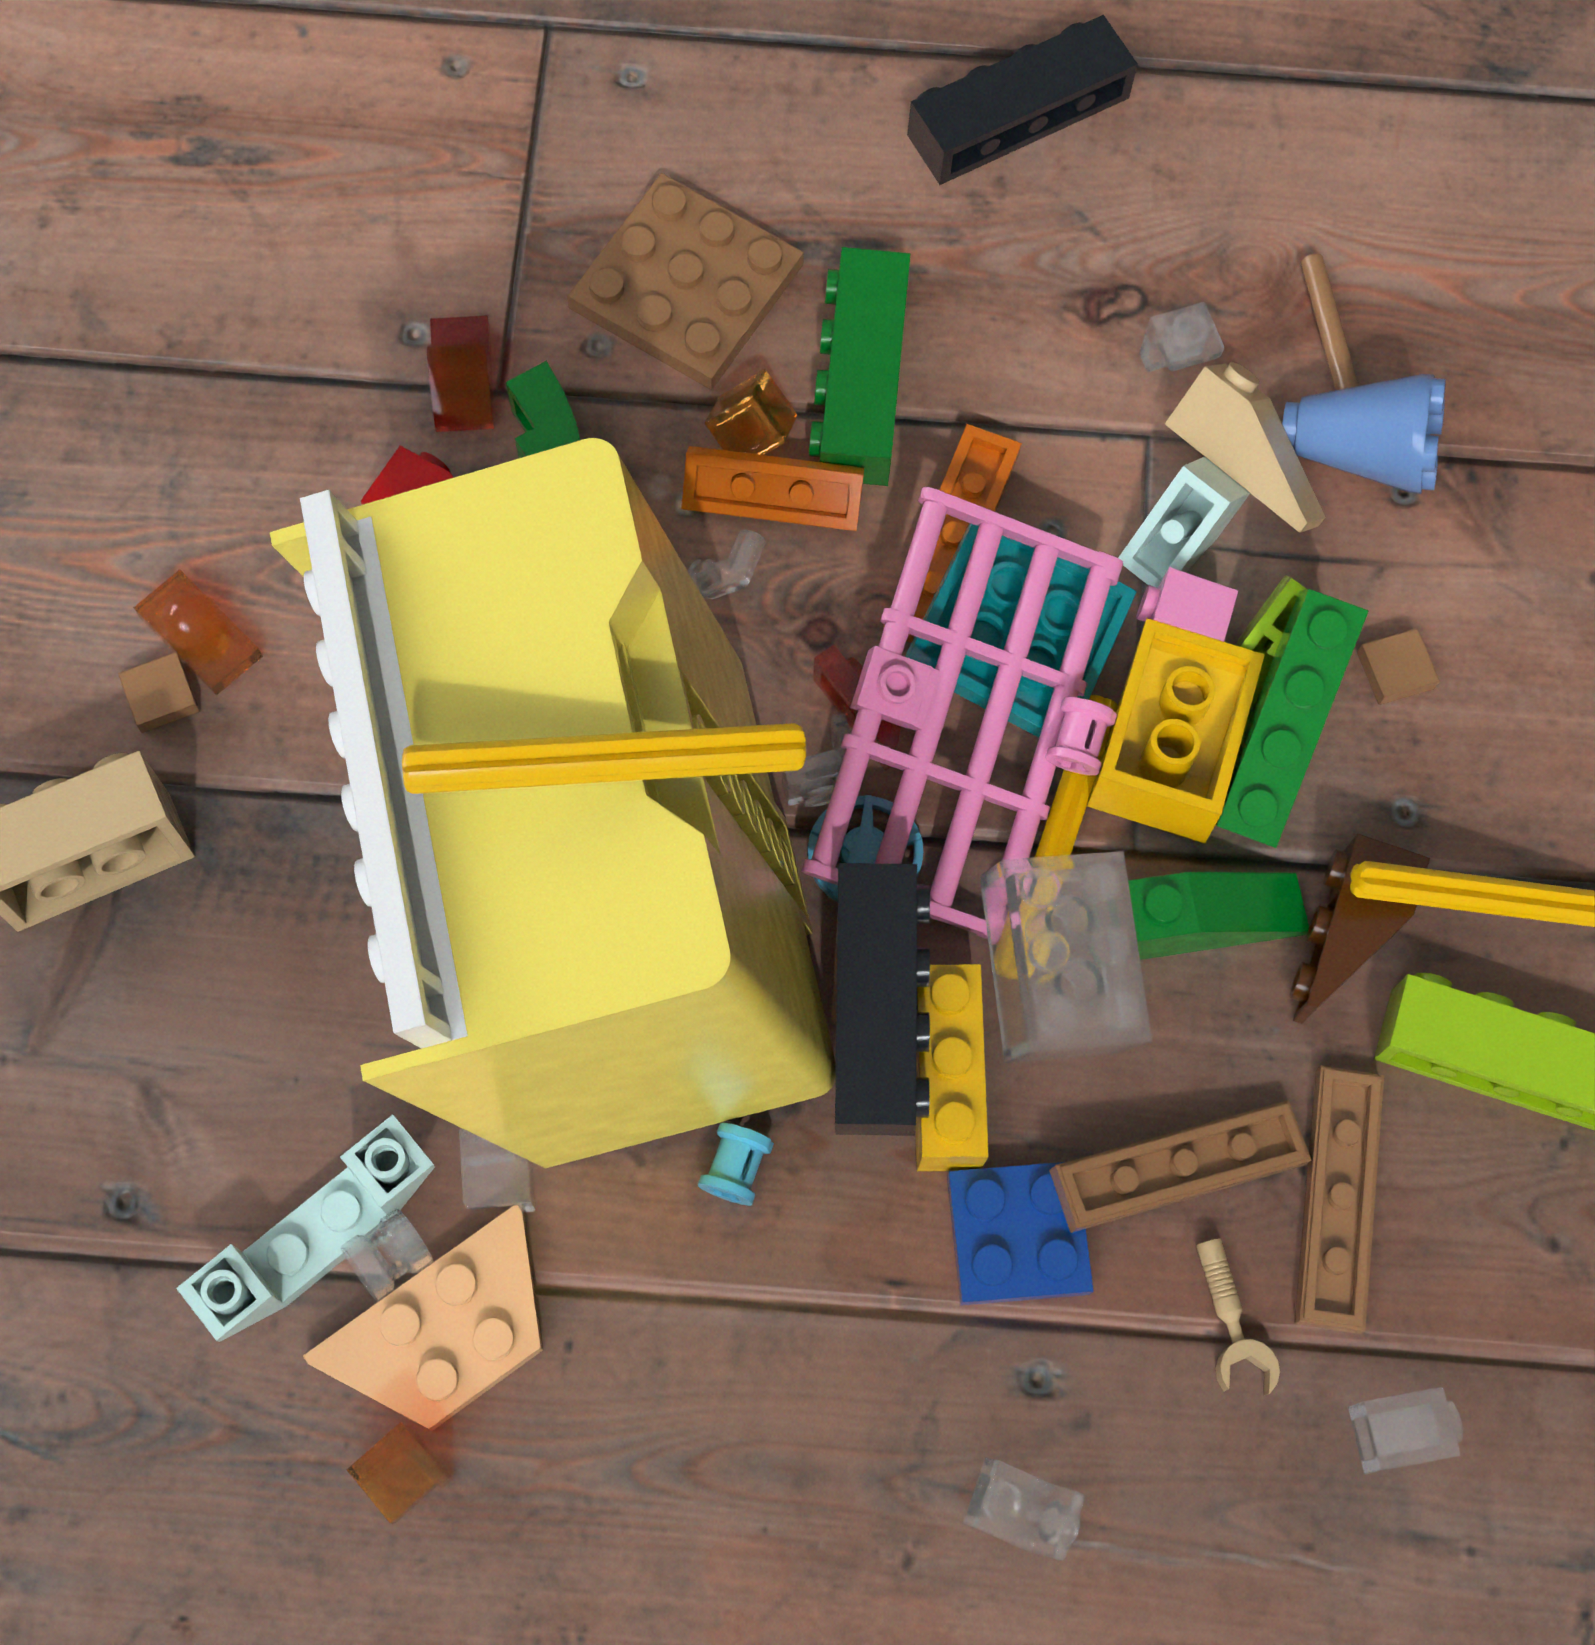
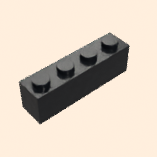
[907,14,1138,185]
[835,863,930,1136]

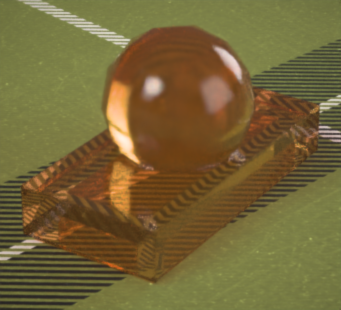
[133,569,263,695]

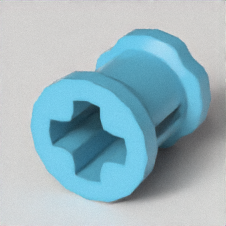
[698,1123,774,1206]

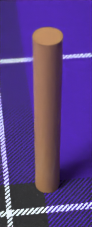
[1301,254,1359,390]

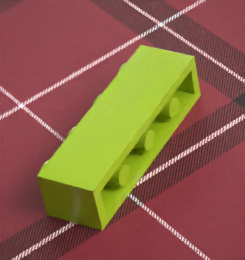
[1374,973,1595,1131]

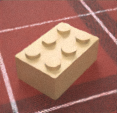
[0,751,195,932]

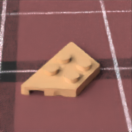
[303,1203,543,1431]

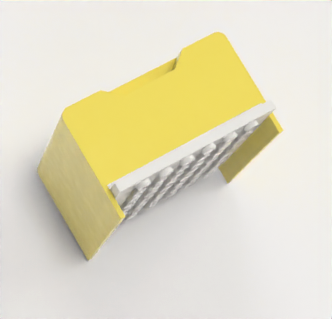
[270,438,836,1168]

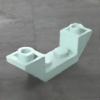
[176,1115,435,1342]

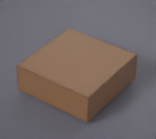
[1357,628,1440,705]
[118,652,200,733]

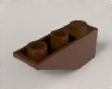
[1290,833,1430,1024]

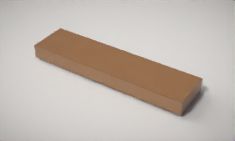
[1295,1065,1384,1334]
[1049,1100,1312,1233]

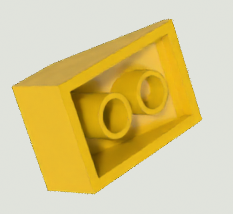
[1087,618,1265,844]

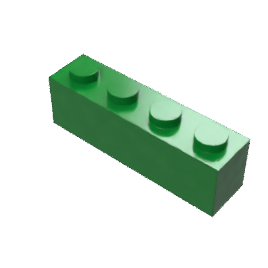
[809,247,911,486]
[1216,589,1369,848]

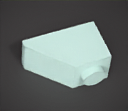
[1118,456,1250,588]

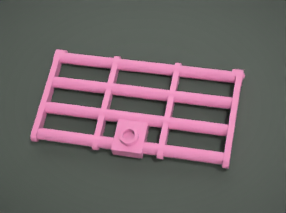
[801,487,1123,945]

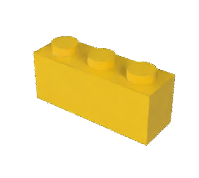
[916,964,989,1172]

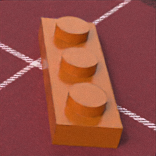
[681,446,865,531]

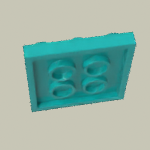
[905,523,1137,738]

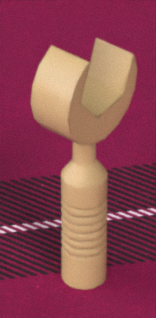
[1196,1239,1280,1396]

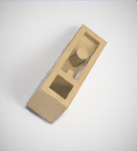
[1165,362,1325,533]

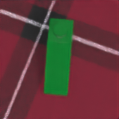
[1113,872,1309,962]

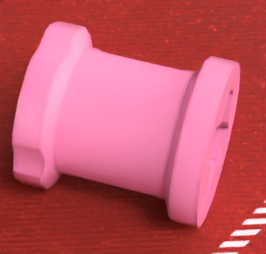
[1045,697,1117,775]

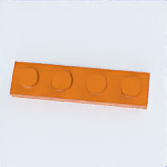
[883,424,1022,643]

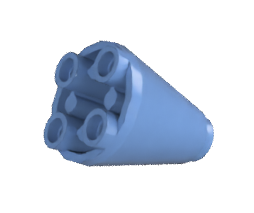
[1282,374,1446,494]

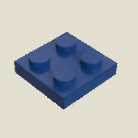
[947,1162,1094,1306]

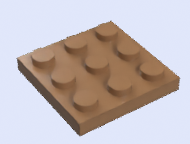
[567,173,804,390]

